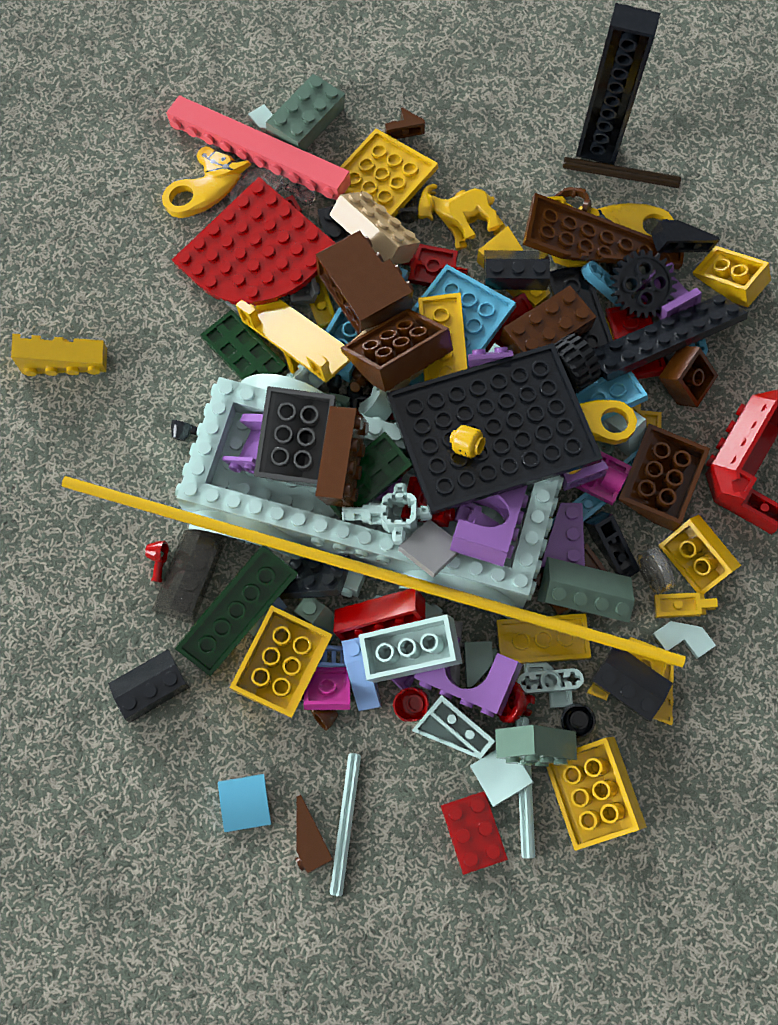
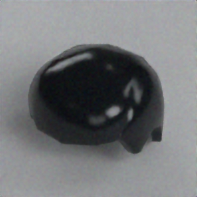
[561,703,596,738]

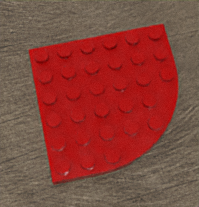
[172,177,335,306]

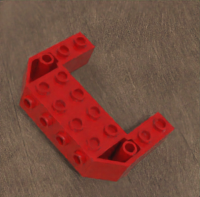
[705,390,778,535]

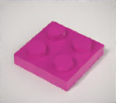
[304,667,350,710]

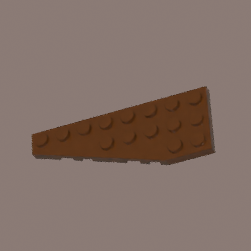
[523,193,684,269]

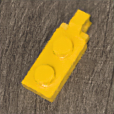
[654,592,718,618]

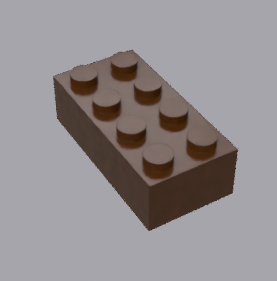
[499,286,596,355]
[315,406,369,507]

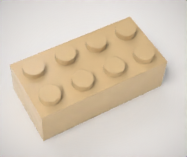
[329,191,421,265]

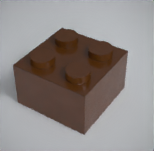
[658,346,718,408]

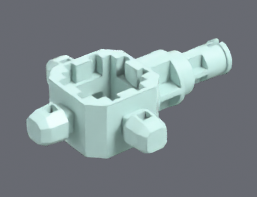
[342,483,432,545]

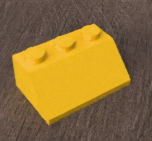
[658,514,742,594]

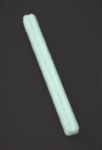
[515,717,535,859]
[330,753,361,896]

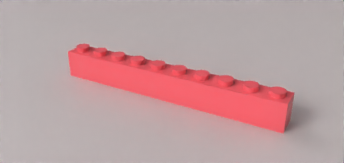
[166,95,351,200]

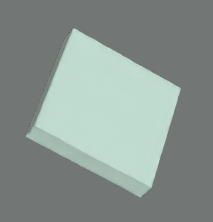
[470,750,534,807]

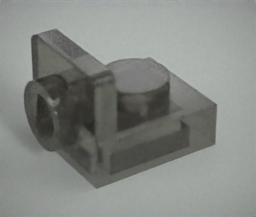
[398,196,418,223]

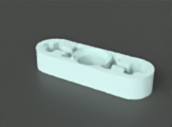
[517,668,584,694]

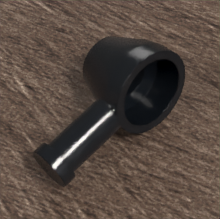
[171,420,198,441]

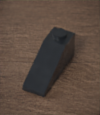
[650,219,720,253]
[584,511,641,577]

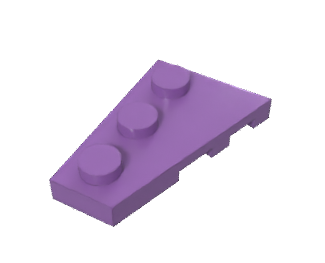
[540,503,585,569]

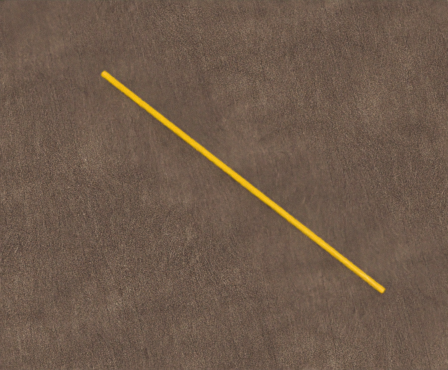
[62,476,686,668]

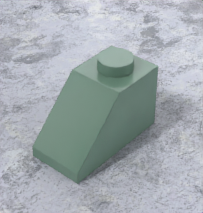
[294,598,336,642]
[463,641,497,689]

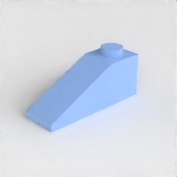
[341,637,381,711]

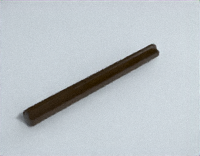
[563,157,681,188]

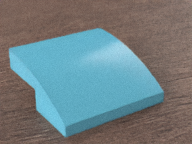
[218,774,271,832]

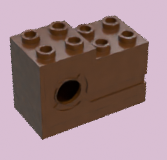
[316,230,414,335]

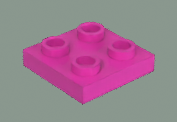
[575,451,631,505]

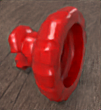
[497,682,535,723]

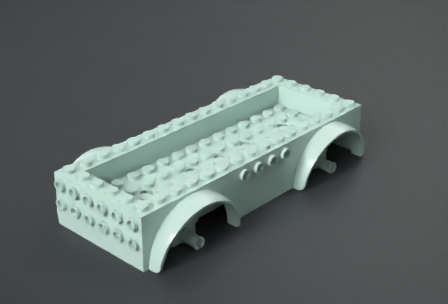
[175,374,564,619]

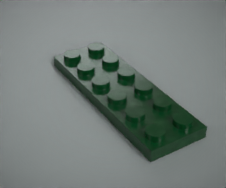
[175,545,298,676]

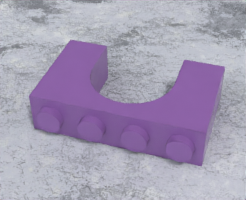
[450,485,529,567]
[414,637,523,717]

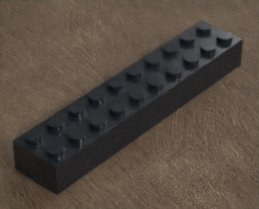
[576,3,661,165]

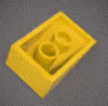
[693,246,771,308]

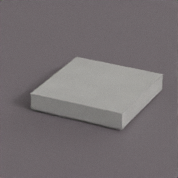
[398,520,459,578]

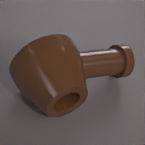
[350,367,369,392]
[300,695,339,731]

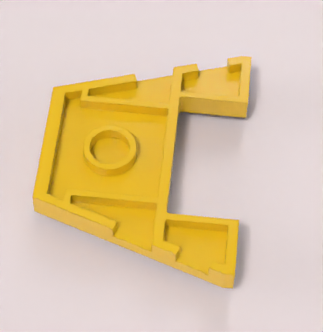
[587,637,674,726]

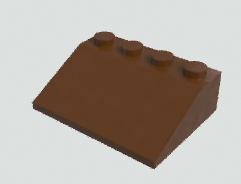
[340,308,453,392]
[618,424,710,532]

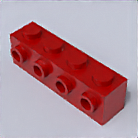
[333,589,426,641]

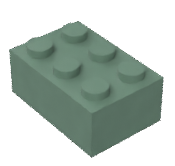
[495,725,577,767]

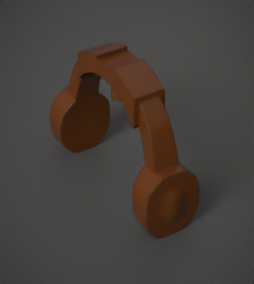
[555,187,592,213]

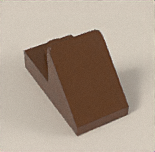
[385,107,425,139]

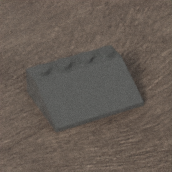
[254,386,336,487]

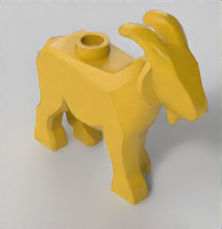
[417,184,506,251]

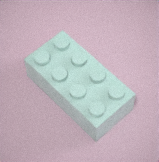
[359,614,462,683]

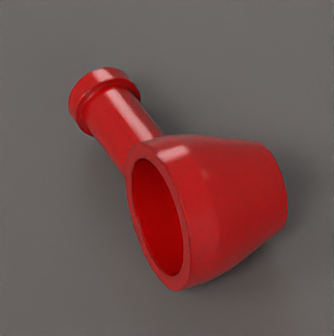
[145,541,169,583]

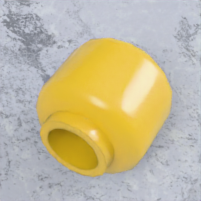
[450,425,486,458]

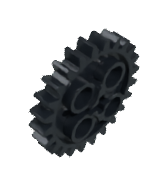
[609,250,678,319]

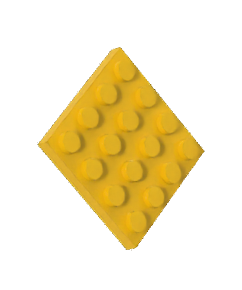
[340,128,439,217]

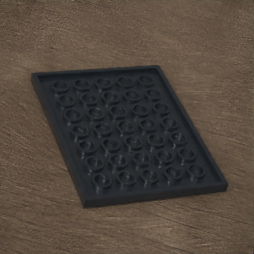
[386,343,603,515]

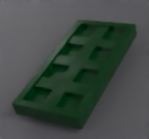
[200,309,287,380]
[329,432,413,522]

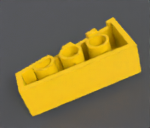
[476,226,551,308]
[11,334,107,376]

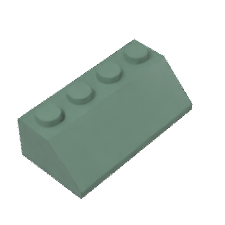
[537,557,635,623]

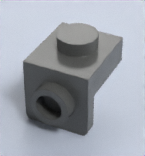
[288,278,320,305]

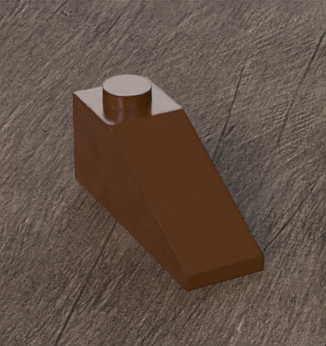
[295,795,333,874]

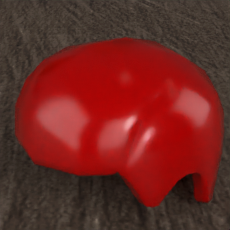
[393,687,430,722]

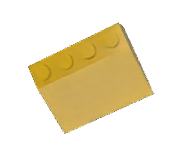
[229,605,333,718]
[546,737,647,851]

